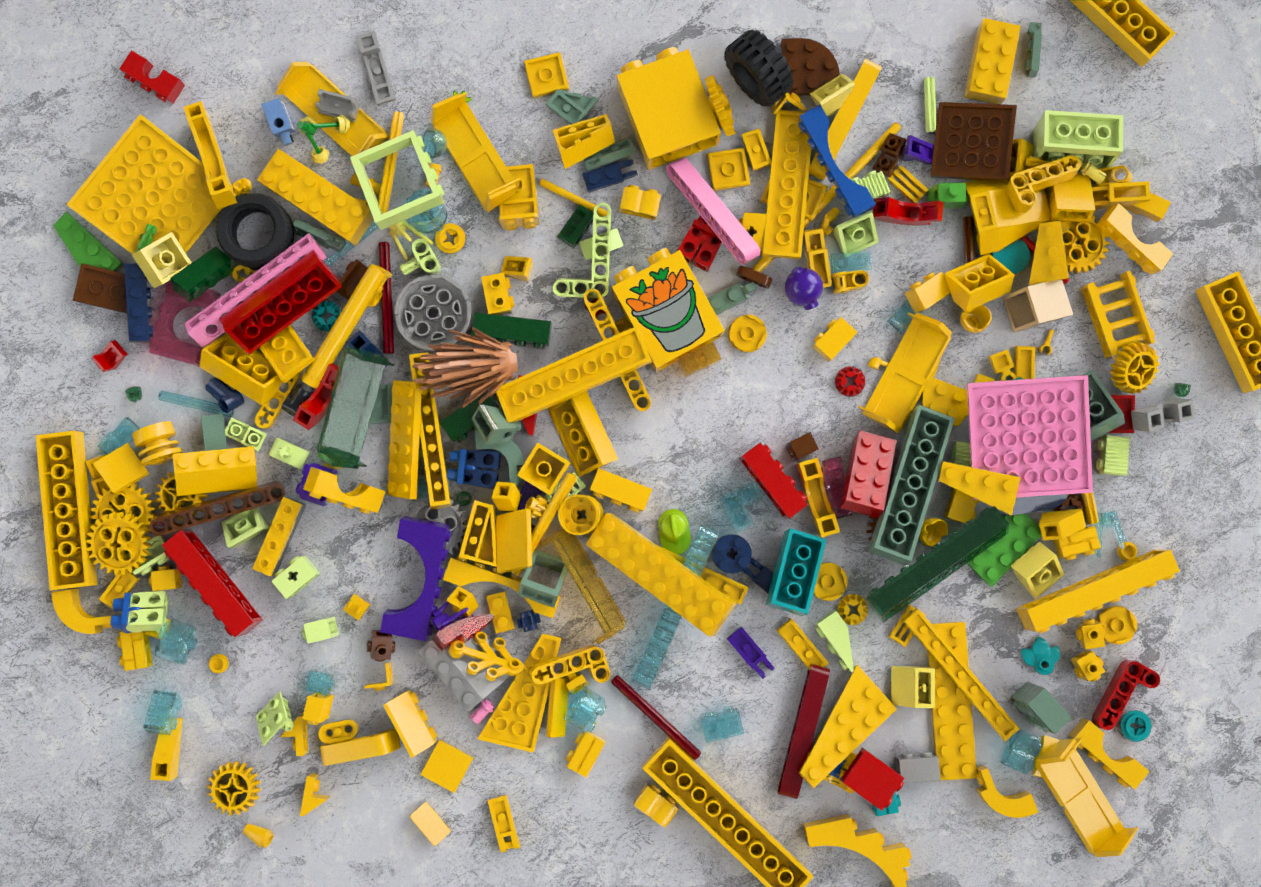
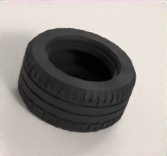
[215,193,295,270]

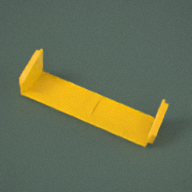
[275,62,389,164]
[431,92,520,213]
[857,312,952,434]
[1035,738,1138,857]

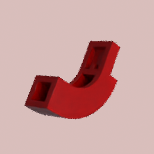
[873,197,944,226]
[293,363,348,431]

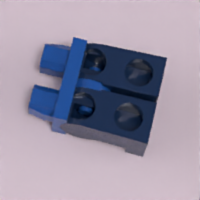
[447,449,502,489]

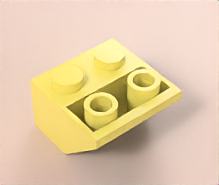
[891,666,935,708]

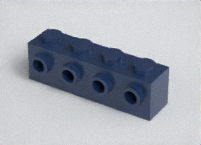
[124,263,153,343]

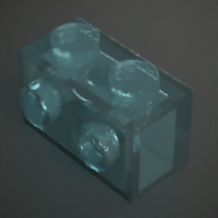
[700,706,744,743]

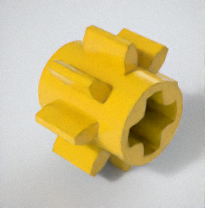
[525,495,548,520]

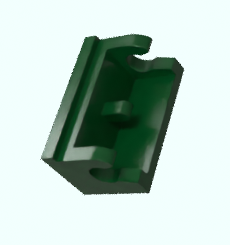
[557,205,594,249]

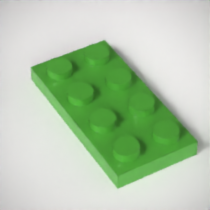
[963,513,1042,587]

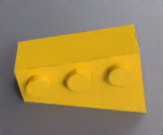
[552,114,615,169]
[1029,220,1069,285]
[459,500,497,567]

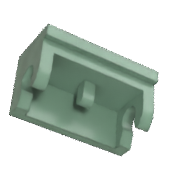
[201,414,227,451]

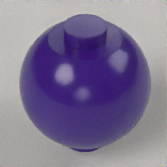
[785,267,823,310]

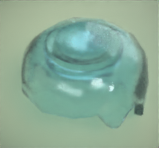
[423,128,447,159]

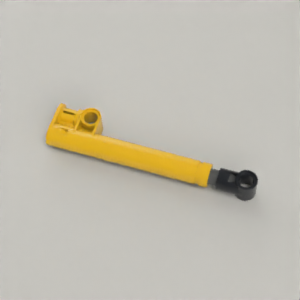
[282,264,393,417]

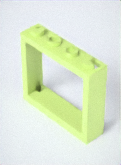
[350,130,444,230]

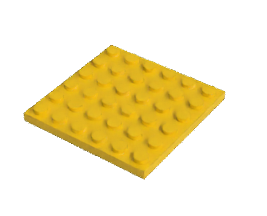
[66,114,222,254]

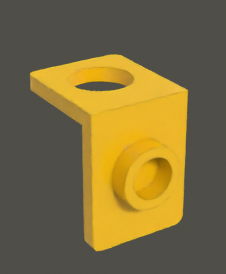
[770,93,806,115]
[364,662,394,691]

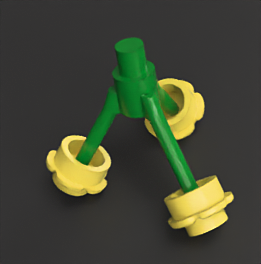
[297,115,350,164]

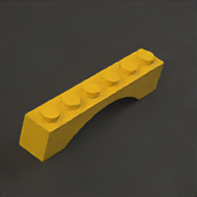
[183,101,237,209]
[443,555,561,618]

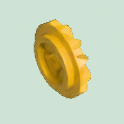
[231,178,252,197]
[435,223,466,254]
[837,594,869,625]

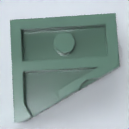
[546,89,598,124]

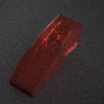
[432,614,495,651]

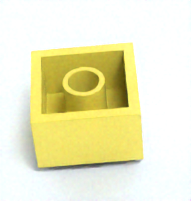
[132,232,191,288]

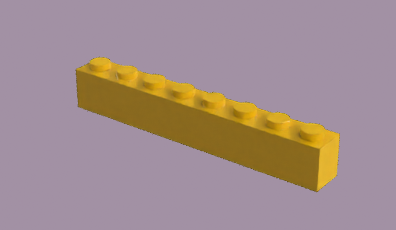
[409,352,451,510]

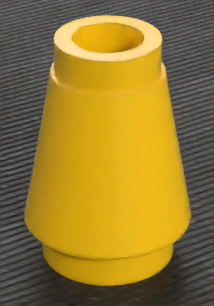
[243,823,274,848]

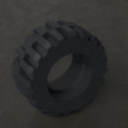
[724,30,794,107]

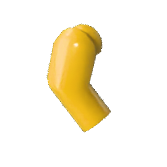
[820,207,840,236]

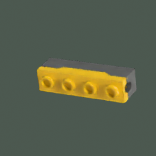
[252,497,306,576]

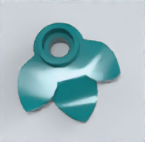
[1021,637,1061,675]

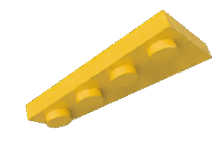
[938,461,1021,516]

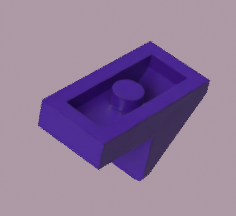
[903,135,934,165]

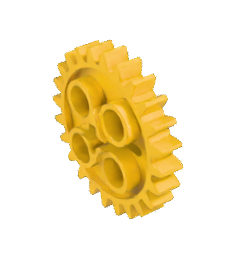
[705,75,736,137]
[1061,216,1110,274]
[91,483,156,539]
[86,512,152,575]

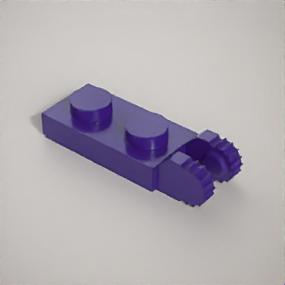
[726,626,775,679]

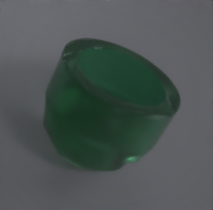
[1174,383,1191,397]
[125,386,142,402]
[456,491,472,506]

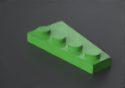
[53,212,124,272]

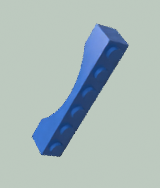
[798,105,876,218]

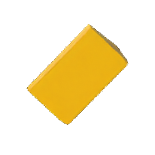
[410,801,451,846]

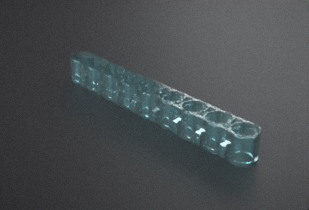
[632,525,719,690]

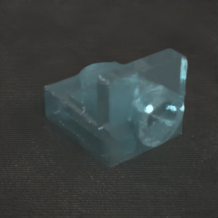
[306,670,335,696]

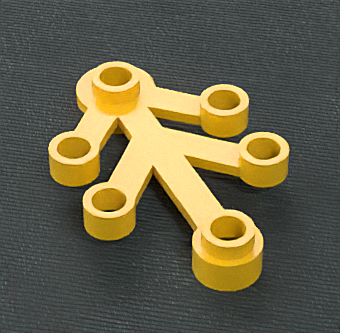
[448,631,523,681]

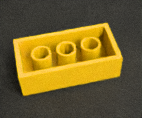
[964,18,1021,104]

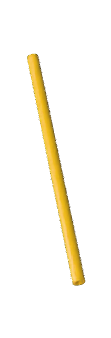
[752,122,902,273]

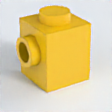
[491,482,521,512]
[149,566,182,591]

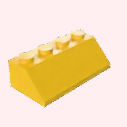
[200,333,282,405]
[547,391,618,477]
[173,446,257,497]

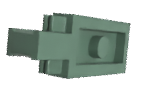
[1025,22,1042,77]
[584,138,637,170]
[293,219,346,253]
[707,282,757,315]

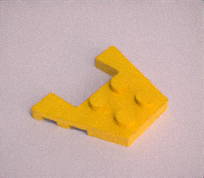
[921,359,995,427]

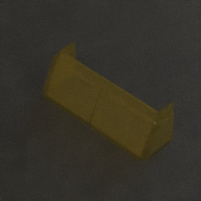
[537,529,626,644]

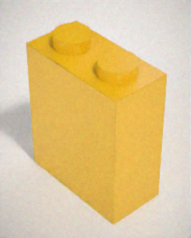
[1046,173,1095,222]

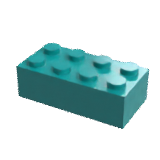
[765,528,827,616]

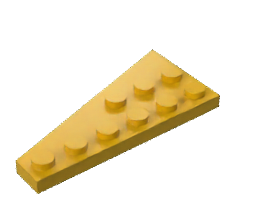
[477,633,561,753]
[799,665,897,788]

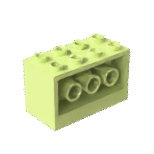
[1032,110,1123,169]

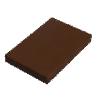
[73,263,127,314]

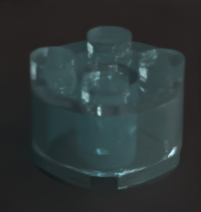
[405,189,447,234]
[155,620,198,665]
[564,686,607,733]

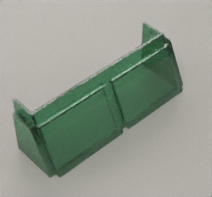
[317,346,394,469]

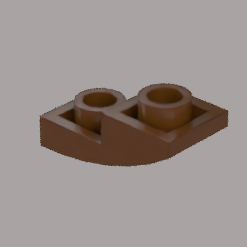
[872,133,907,178]

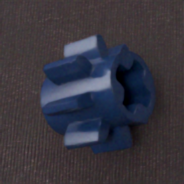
[516,610,541,632]

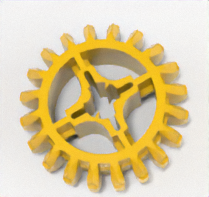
[1109,342,1160,394]
[155,472,209,521]
[206,761,261,816]

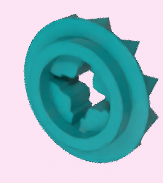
[311,301,342,332]
[1119,710,1152,742]

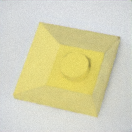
[810,73,855,116]

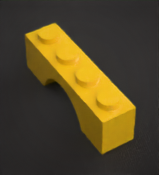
[1096,204,1173,275]
[796,458,840,538]
[303,467,386,514]
[1068,718,1150,789]

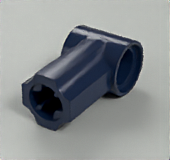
[205,377,244,413]

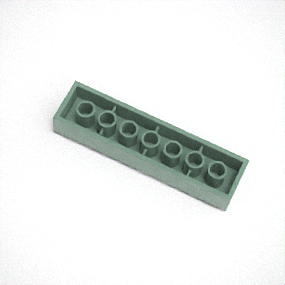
[868,405,955,565]

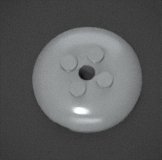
[394,274,472,351]

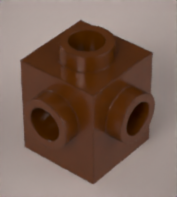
[367,630,395,662]

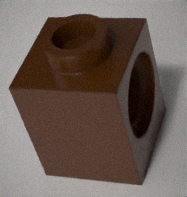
[787,432,819,460]

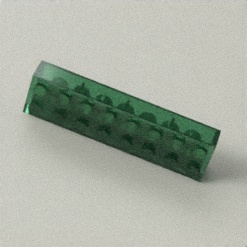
[867,506,1010,623]

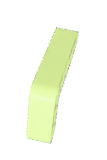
[553,202,611,298]

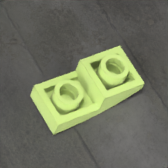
[579,228,623,260]
[225,417,267,451]

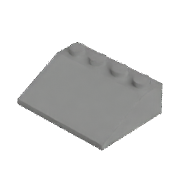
[418,615,510,712]

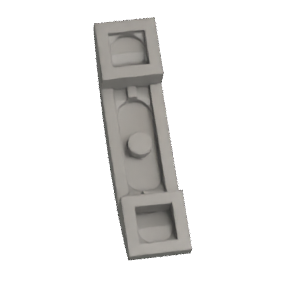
[356,31,396,105]

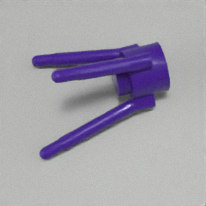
[431,601,473,632]

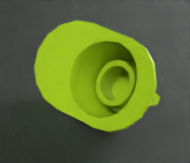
[658,509,691,555]

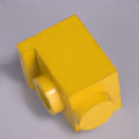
[446,586,478,617]

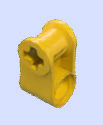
[1094,165,1132,187]
[831,270,869,294]

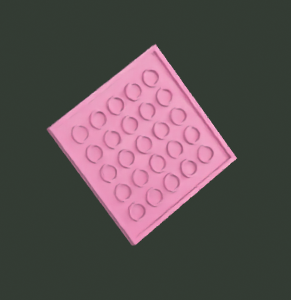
[967,375,1093,500]

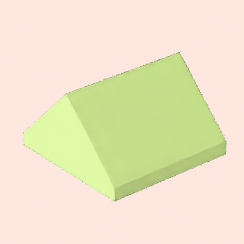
[832,211,879,258]
[221,508,270,548]

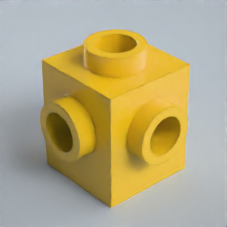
[1075,618,1106,649]
[1070,650,1105,682]

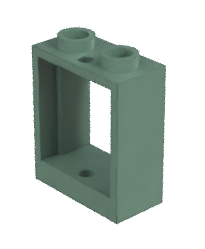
[517,549,571,608]

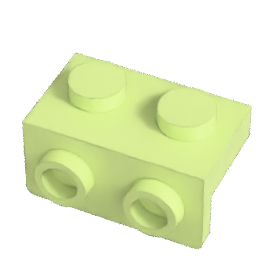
[126,536,170,576]

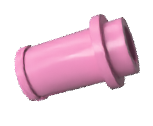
[470,699,495,724]

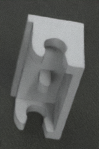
[316,89,360,122]

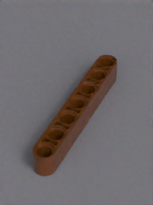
[149,481,285,536]

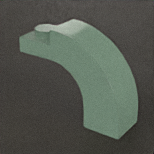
[475,430,525,486]

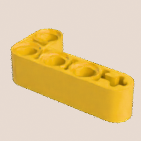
[1006,155,1081,214]
[529,644,610,684]
[319,728,401,766]

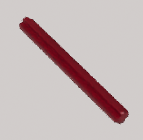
[379,241,394,354]
[611,675,701,760]

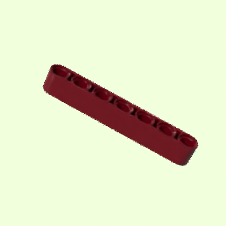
[777,664,830,799]

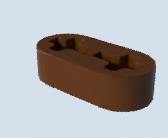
[736,266,773,289]

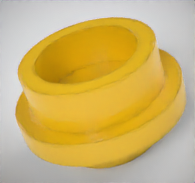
[1117,542,1137,561]
[209,654,229,673]

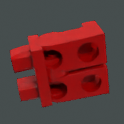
[677,215,722,272]

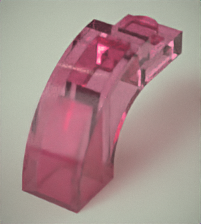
[821,456,852,519]

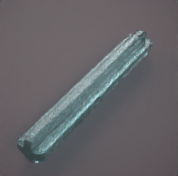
[158,390,234,417]

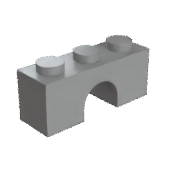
[1131,398,1195,432]

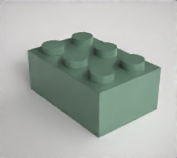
[1011,682,1072,734]

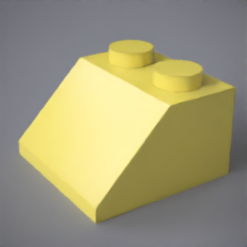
[1011,542,1064,599]

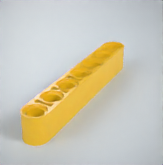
[809,58,882,181]
[584,289,651,411]

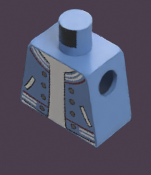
[261,98,296,146]

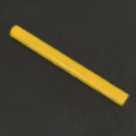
[539,178,608,217]

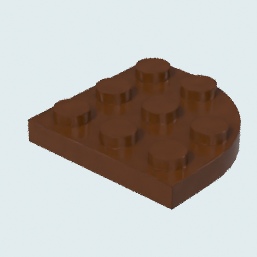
[781,38,840,96]

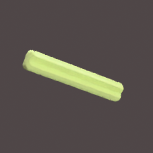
[924,77,937,133]

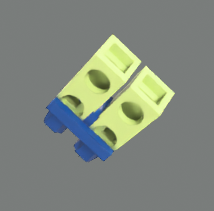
[110,591,169,633]

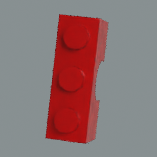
[119,50,185,104]

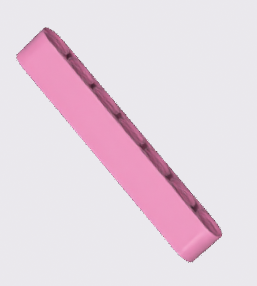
[666,157,760,264]

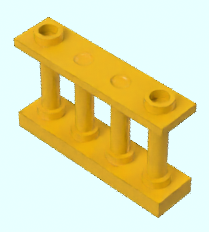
[1081,271,1155,359]

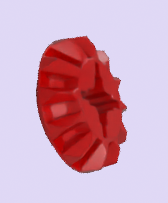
[835,366,866,397]

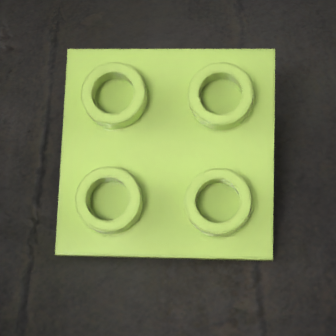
[256,691,294,746]

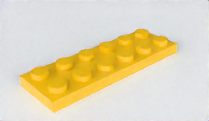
[387,380,422,499]

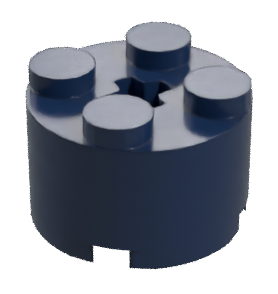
[711,534,752,573]

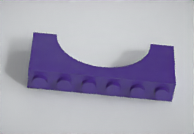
[380,516,452,641]

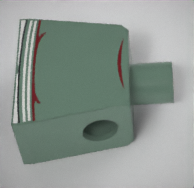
[472,404,521,444]

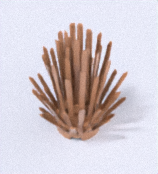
[412,327,518,408]

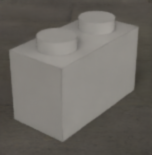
[896,751,940,784]

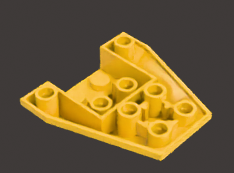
[964,180,1051,256]

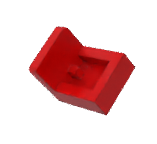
[91,340,128,372]

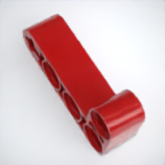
[1092,660,1161,730]

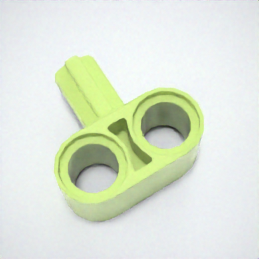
[400,239,441,275]
[268,437,310,470]

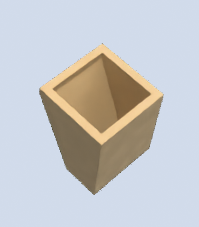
[1003,279,1073,333]

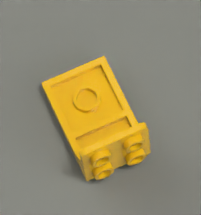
[499,164,540,231]

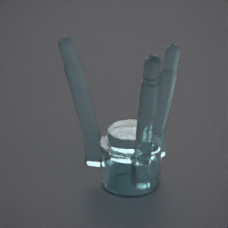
[1097,511,1127,558]

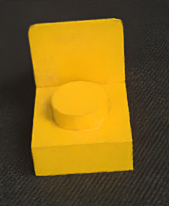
[280,714,309,756]
[300,773,330,816]

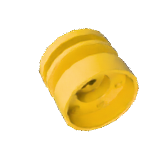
[132,421,183,466]
[558,495,604,535]

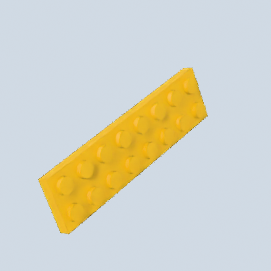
[762,110,811,259]
[496,326,652,423]
[927,622,977,781]

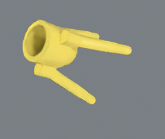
[388,220,434,261]

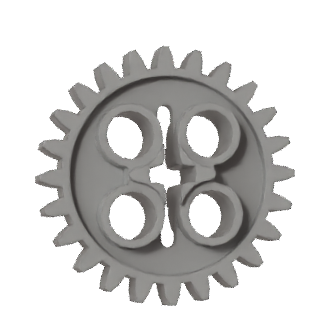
[409,497,468,554]

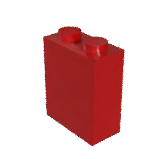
[840,747,904,811]

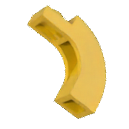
[52,589,120,634]
[976,765,1038,818]

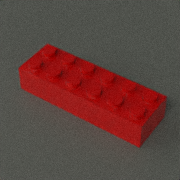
[220,250,342,355]
[162,530,263,637]

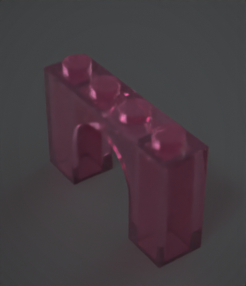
[149,280,221,367]

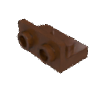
[336,259,368,300]

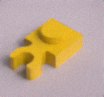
[988,349,1017,381]

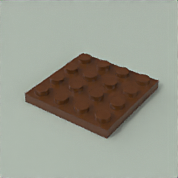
[930,102,1017,181]

